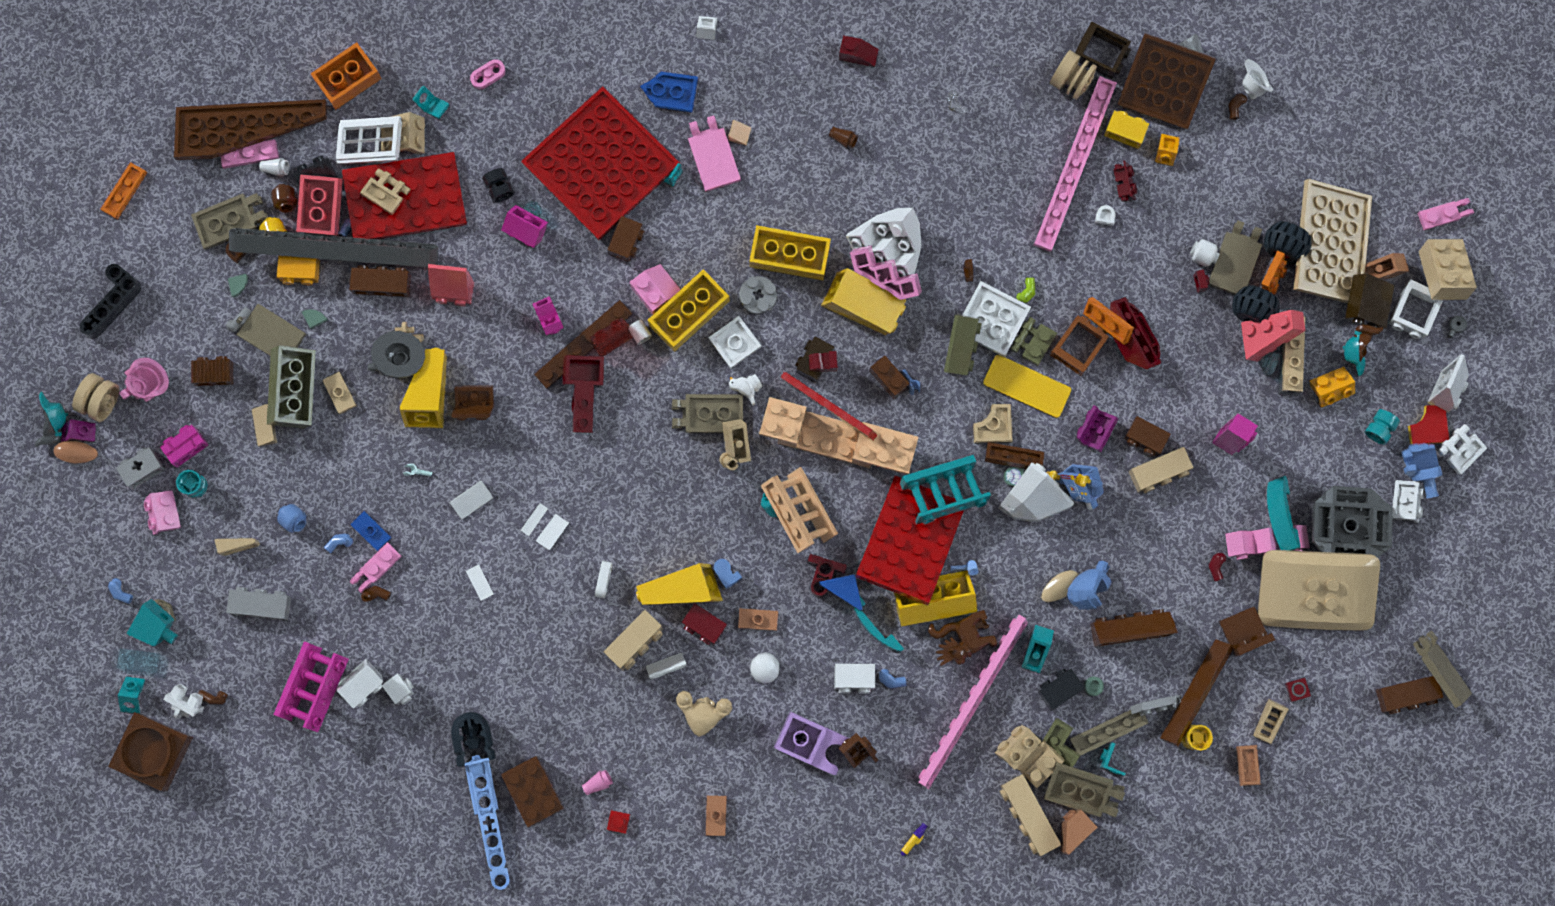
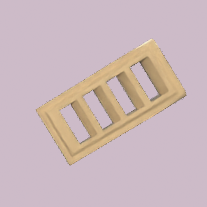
[215,538,260,556]
[1253,699,1289,744]

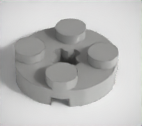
[739,276,777,315]

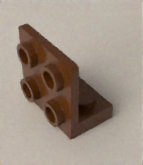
[1219,607,1275,657]

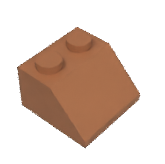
[1061,809,1097,855]

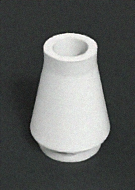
[259,158,289,177]

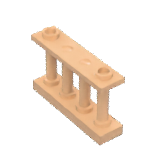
[761,467,838,553]

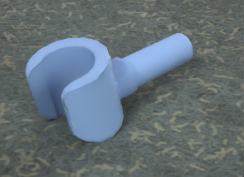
[951,560,979,576]

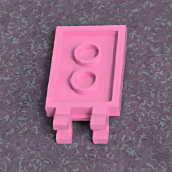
[688,116,741,192]

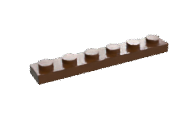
[534,300,633,389]

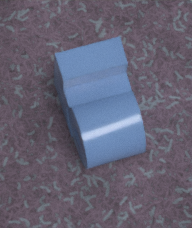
[714,559,742,589]

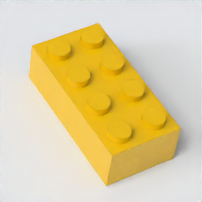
[749,225,831,281]
[648,269,730,352]

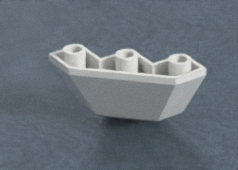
[846,208,922,277]
[998,463,1074,522]

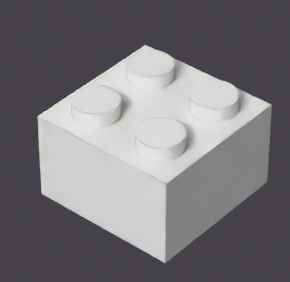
[337,659,383,709]
[834,664,875,694]

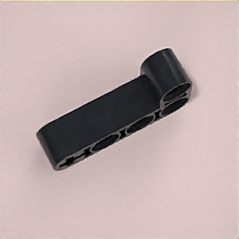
[79,264,141,339]

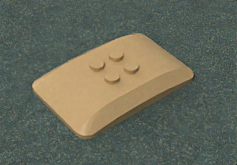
[1258,550,1380,630]

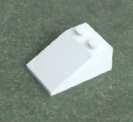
[1427,354,1469,413]

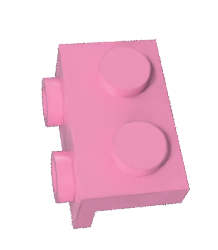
[144,490,181,535]

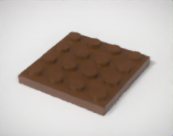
[1117,33,1216,129]

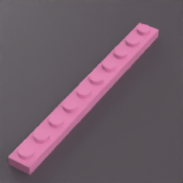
[1034,76,1117,252]
[919,615,1028,790]

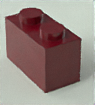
[682,603,727,646]

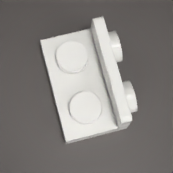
[1393,480,1425,523]

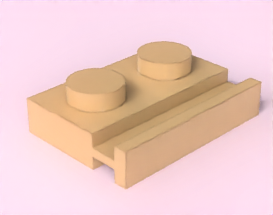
[1017,740,1065,788]

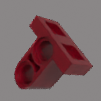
[807,554,847,597]

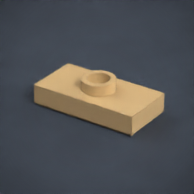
[322,372,357,414]

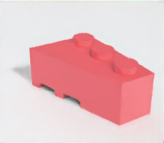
[1241,310,1305,362]

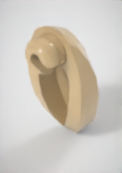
[1041,570,1079,602]

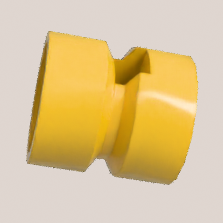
[1181,724,1213,751]

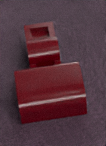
[563,355,604,433]

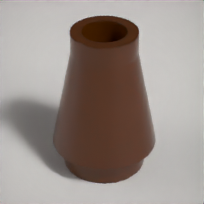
[829,126,858,149]

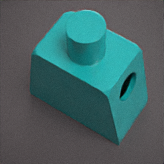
[126,599,178,646]

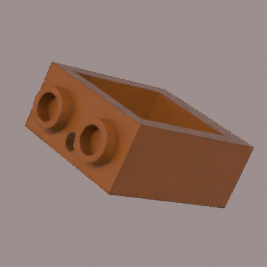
[1050,315,1109,376]

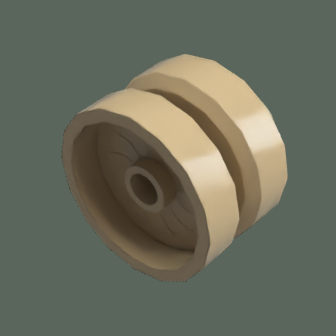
[72,373,120,422]

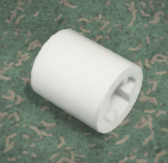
[628,320,652,345]

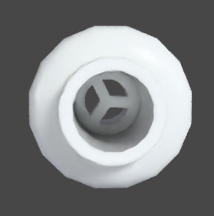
[1190,239,1220,267]

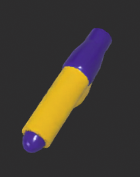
[901,823,928,856]

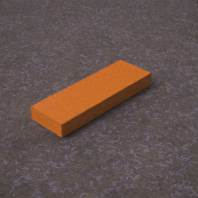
[100,162,148,220]
[1083,297,1134,344]

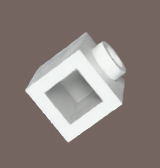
[383,673,414,706]

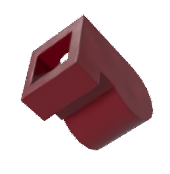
[809,351,838,372]

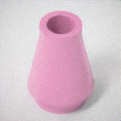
[582,770,613,795]

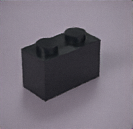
[1038,668,1085,711]

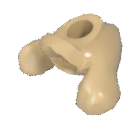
[676,691,733,737]

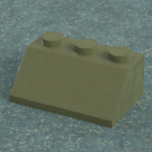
[944,314,982,375]

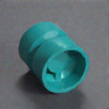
[1364,409,1400,445]
[176,470,208,498]

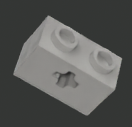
[116,447,166,490]

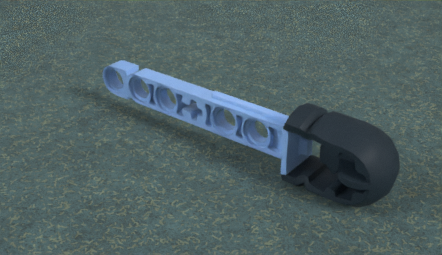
[451,712,509,890]

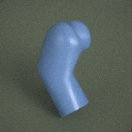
[338,218,351,237]
[324,533,353,553]
[108,578,133,604]
[879,669,906,689]

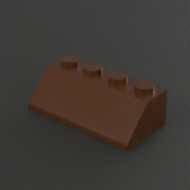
[1090,609,1178,647]

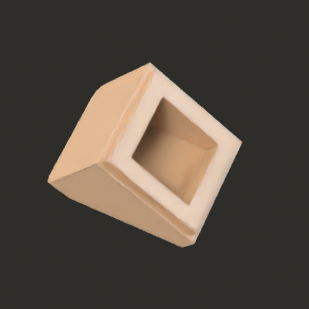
[728,120,751,146]

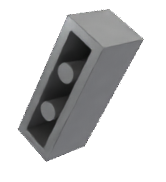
[226,587,291,621]

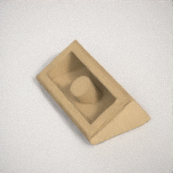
[252,404,277,447]

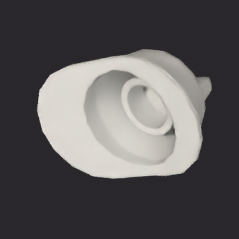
[1242,59,1273,99]

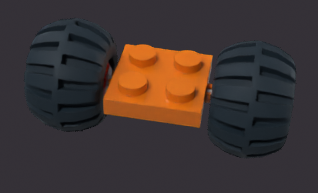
[1232,221,1312,323]

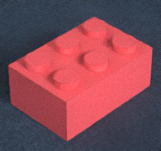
[296,174,343,235]

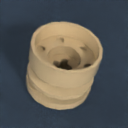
[1049,50,1097,100]

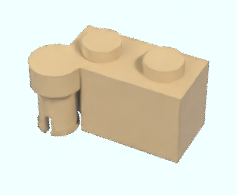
[719,419,751,470]

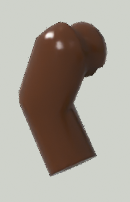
[1228,93,1247,120]
[361,585,391,602]
[198,690,228,705]

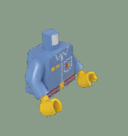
[1046,464,1104,510]

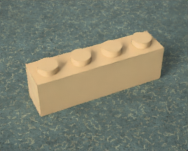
[1000,774,1061,856]

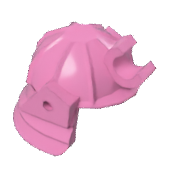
[119,358,169,402]

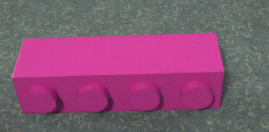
[1212,413,1258,455]

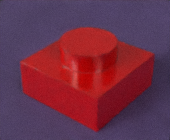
[607,810,630,834]

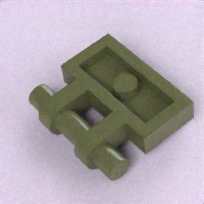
[1011,317,1057,366]

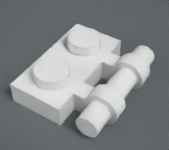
[1438,424,1487,475]

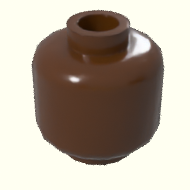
[271,184,298,213]

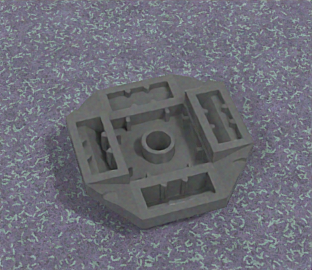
[1312,486,1393,558]

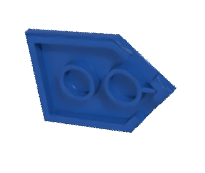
[640,71,698,113]

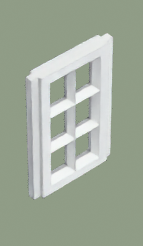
[336,116,402,165]

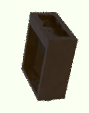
[1075,21,1131,79]

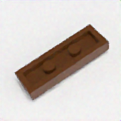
[985,442,1044,469]

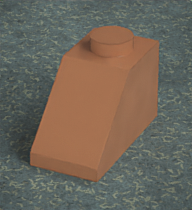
[1365,253,1409,280]

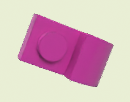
[533,296,564,336]

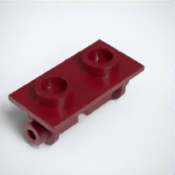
[1113,161,1138,202]

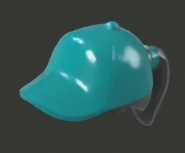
[35,392,68,447]

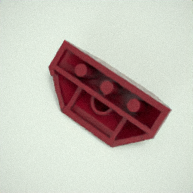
[1110,297,1161,370]

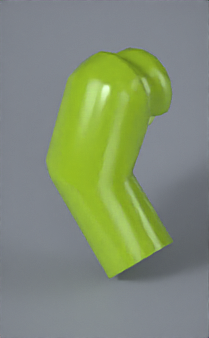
[1016,278,1035,303]

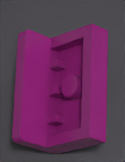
[1077,405,1118,452]

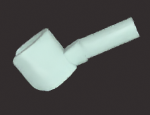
[403,464,432,477]

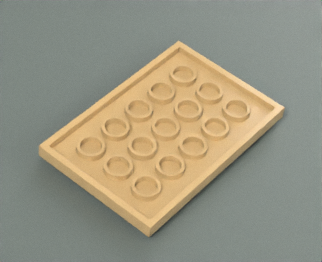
[1293,179,1372,303]

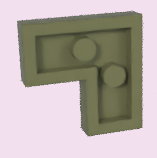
[1043,718,1080,767]

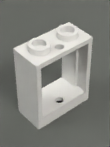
[1388,279,1443,339]

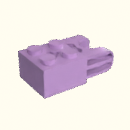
[774,711,849,775]

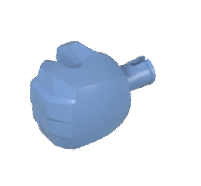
[1401,443,1443,499]
[1067,561,1111,610]

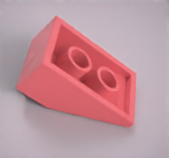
[428,264,474,306]

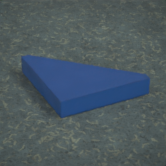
[819,574,862,611]

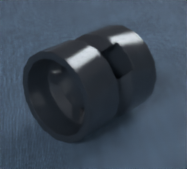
[482,168,515,203]

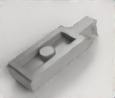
[1130,695,1182,716]

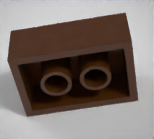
[501,756,565,828]

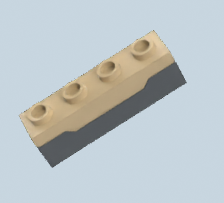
[1279,317,1305,396]

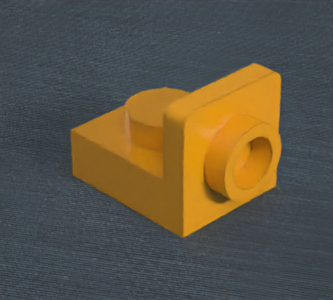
[1155,134,1180,166]

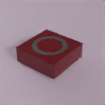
[1285,678,1311,702]

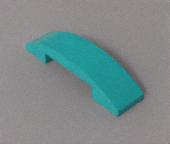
[1267,476,1301,551]
[853,597,904,653]

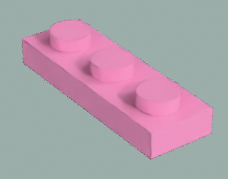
[220,139,279,169]

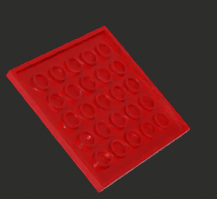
[521,86,680,241]

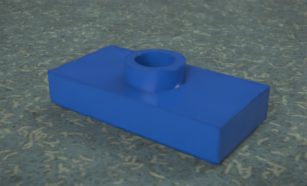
[350,511,392,551]

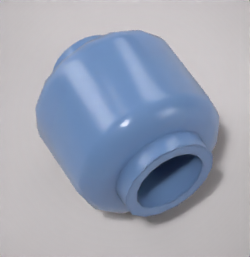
[277,504,306,533]

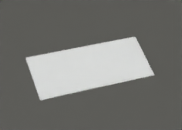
[466,565,493,600]

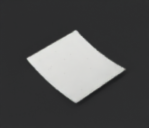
[521,503,569,550]

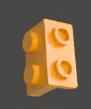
[1310,367,1355,407]

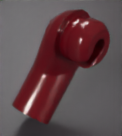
[1209,553,1227,582]

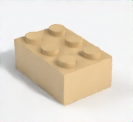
[1419,239,1477,300]
[604,610,663,671]

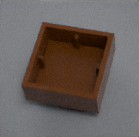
[108,712,193,791]

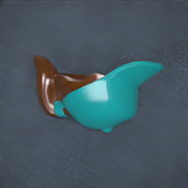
[1343,325,1383,377]

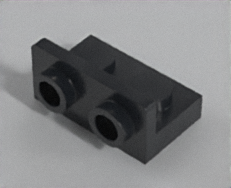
[293,155,338,187]

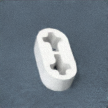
[595,561,612,599]

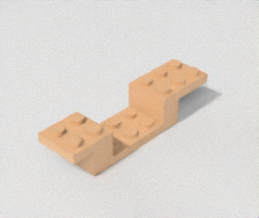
[759,397,918,475]

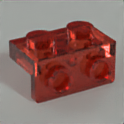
[590,318,633,357]

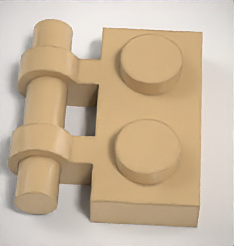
[360,169,411,215]

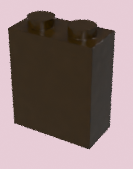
[1345,273,1395,329]

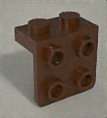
[452,385,494,421]

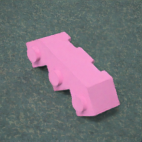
[850,245,922,300]
[1225,525,1310,560]

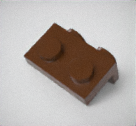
[839,733,878,768]

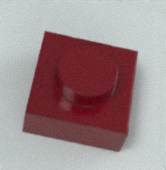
[1193,269,1210,293]

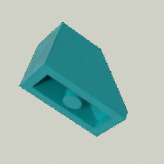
[1021,625,1054,673]

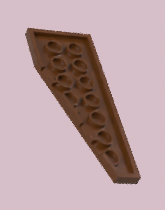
[174,99,327,160]

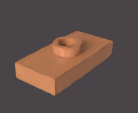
[738,608,778,631]
[1236,745,1261,786]
[706,795,727,836]

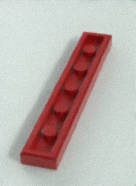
[781,372,877,441]

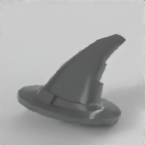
[368,331,425,379]

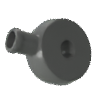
[1447,316,1467,338]

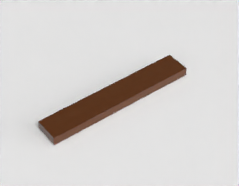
[1160,639,1234,747]

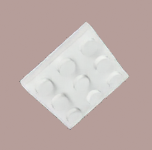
[963,281,1031,358]

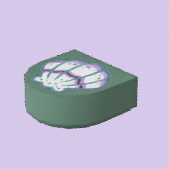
[1003,467,1023,487]

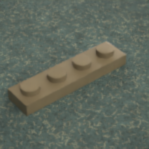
[1069,710,1149,756]

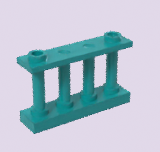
[900,455,991,524]

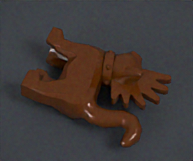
[928,610,998,666]

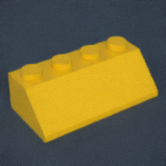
[893,570,977,627]

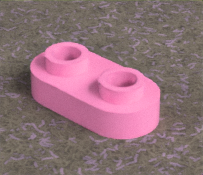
[470,59,506,89]

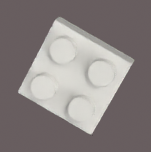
[708,316,761,369]

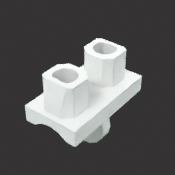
[163,684,204,719]

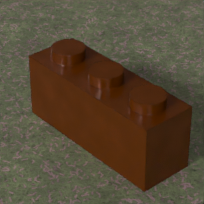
[349,265,411,297]
[1376,676,1444,715]

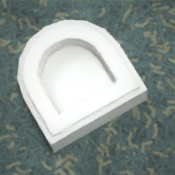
[1095,205,1115,226]

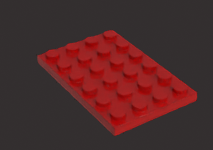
[342,152,467,240]
[855,475,964,606]

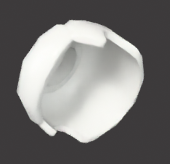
[750,652,780,684]

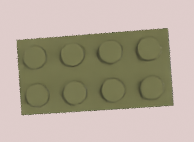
[267,345,316,429]

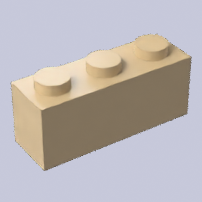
[1129,447,1194,494]

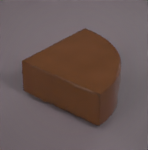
[963,259,973,282]

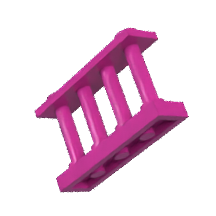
[273,641,349,732]

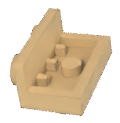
[995,725,1041,770]

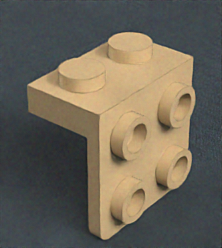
[381,112,425,155]

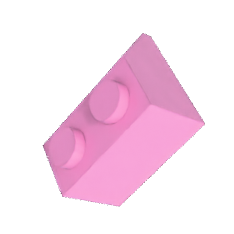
[629,264,681,315]

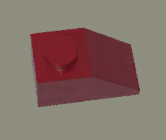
[839,35,879,67]

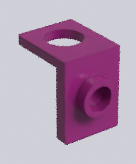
[61,420,96,442]

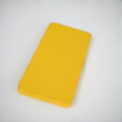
[983,355,1071,418]

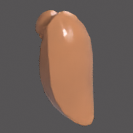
[54,441,98,463]

